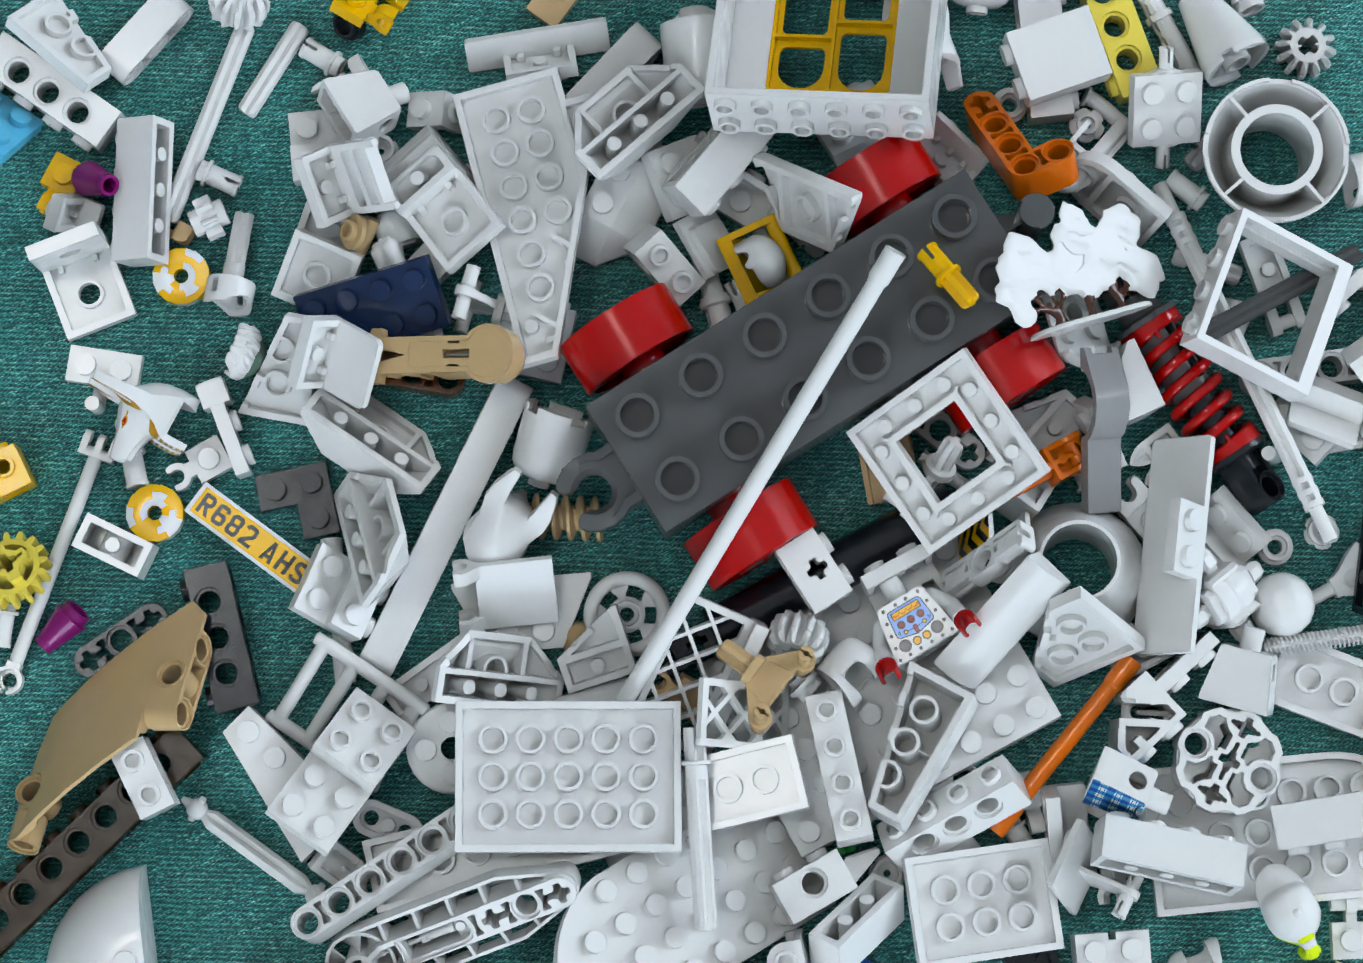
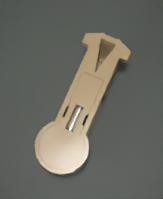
[370,323,526,385]

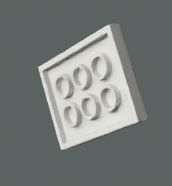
[901,837,1065,963]

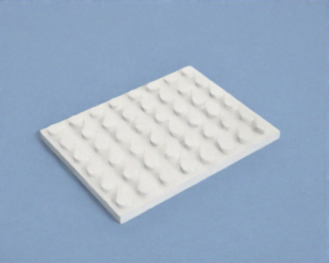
[696,536,1061,860]

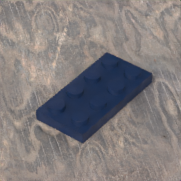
[293,254,453,337]

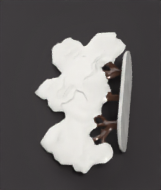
[994,201,1165,341]

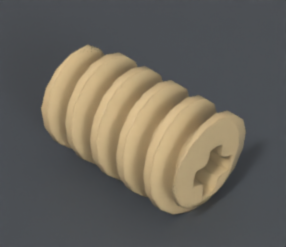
[531,493,605,543]

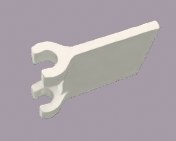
[452,555,559,636]

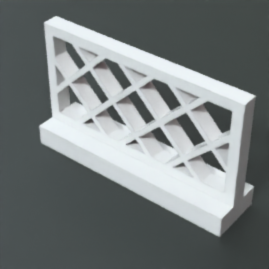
[636,596,770,755]

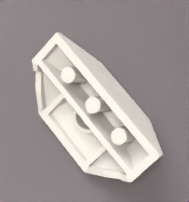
[574,63,705,182]
[576,140,663,267]
[299,389,441,494]
[333,472,409,608]
[431,629,564,704]

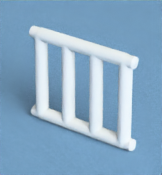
[265,632,430,793]

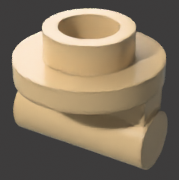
[339,214,380,255]

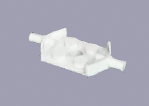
[1041,237,1121,372]

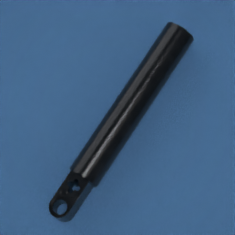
[657,484,951,676]

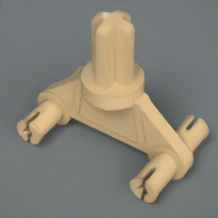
[716,639,816,735]

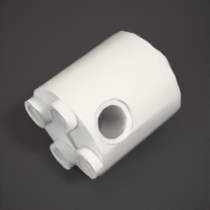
[659,5,715,109]

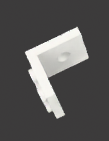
[24,221,138,342]

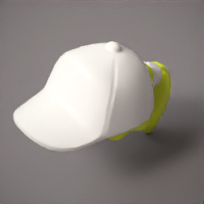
[1255,863,1322,961]

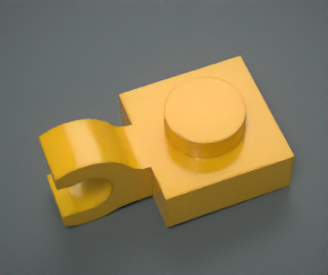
[36,151,81,216]

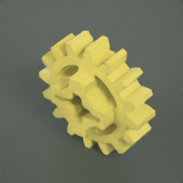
[0,531,53,610]

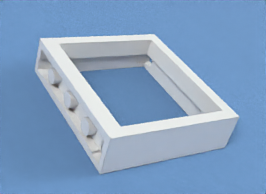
[1179,207,1354,402]

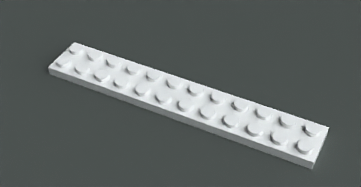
[362,734,810,914]

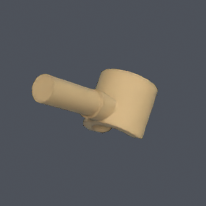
[170,220,195,246]

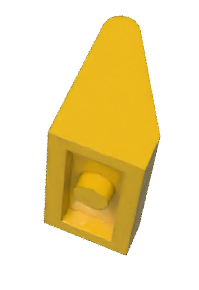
[716,213,802,305]

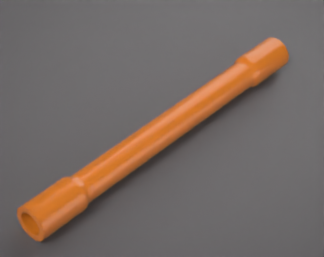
[989,656,1142,838]

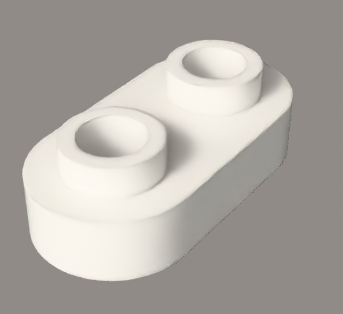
[353,799,423,838]

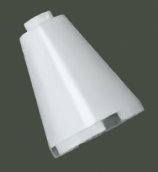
[1178,0,1269,87]

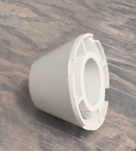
[1203,77,1350,223]
[1014,503,1142,638]

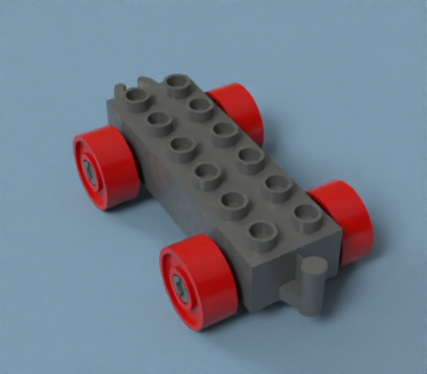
[556,137,1067,592]

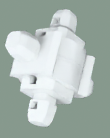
[1197,548,1264,642]

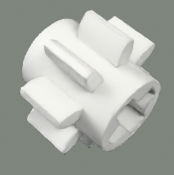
[187,194,231,242]

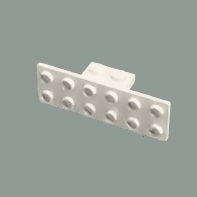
[1134,435,1216,656]

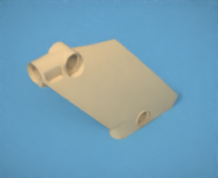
[7,601,212,855]

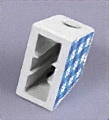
[1081,746,1174,820]

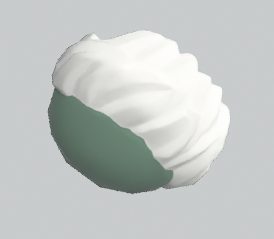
[224,323,266,380]

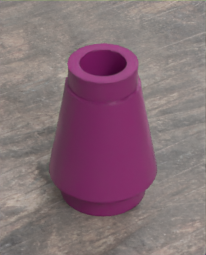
[71,161,119,197]
[35,599,89,654]

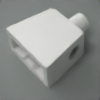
[317,70,410,142]
[1198,625,1278,717]

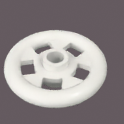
[583,571,670,657]

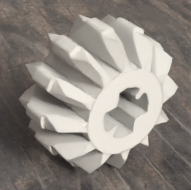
[208,0,270,32]
[1274,18,1336,80]
[766,610,830,664]

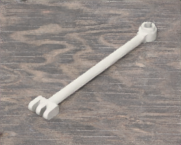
[0,429,115,695]

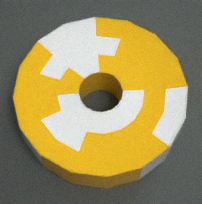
[152,248,211,307]
[126,484,185,543]

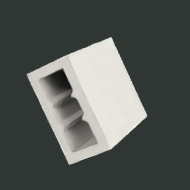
[999,5,1113,108]

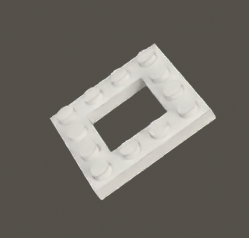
[846,347,1051,555]

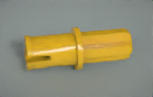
[917,242,979,309]

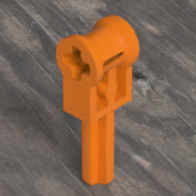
[1012,430,1082,499]

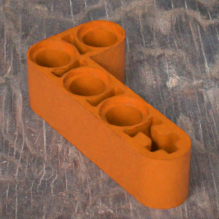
[964,91,1079,201]

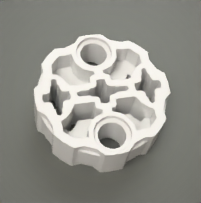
[1170,707,1283,815]

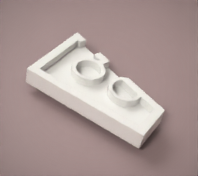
[5,0,112,94]
[238,312,315,426]

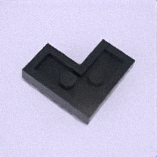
[254,461,341,541]

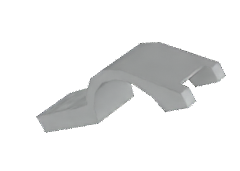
[1080,346,1130,514]

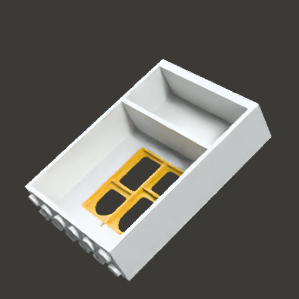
[704,0,948,141]

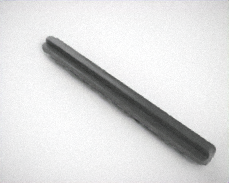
[1206,244,1363,339]

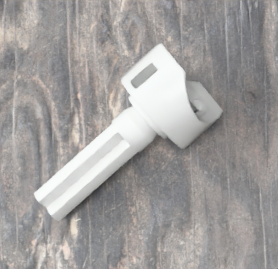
[203,211,256,317]

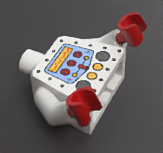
[872,576,982,685]

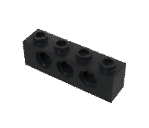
[179,560,264,715]

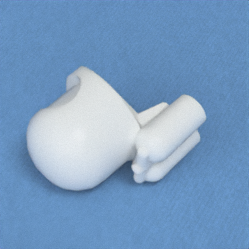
[371,209,423,269]

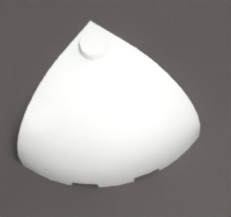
[46,865,158,963]

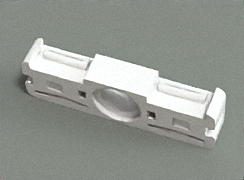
[940,519,1036,600]

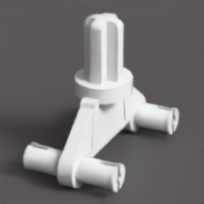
[451,264,511,335]
[883,436,970,518]

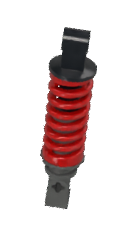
[1100,276,1285,515]

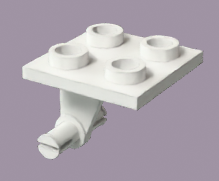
[1046,818,1144,920]

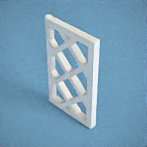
[695,677,789,748]

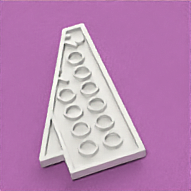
[452,66,597,369]

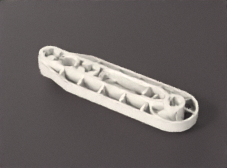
[325,861,581,963]

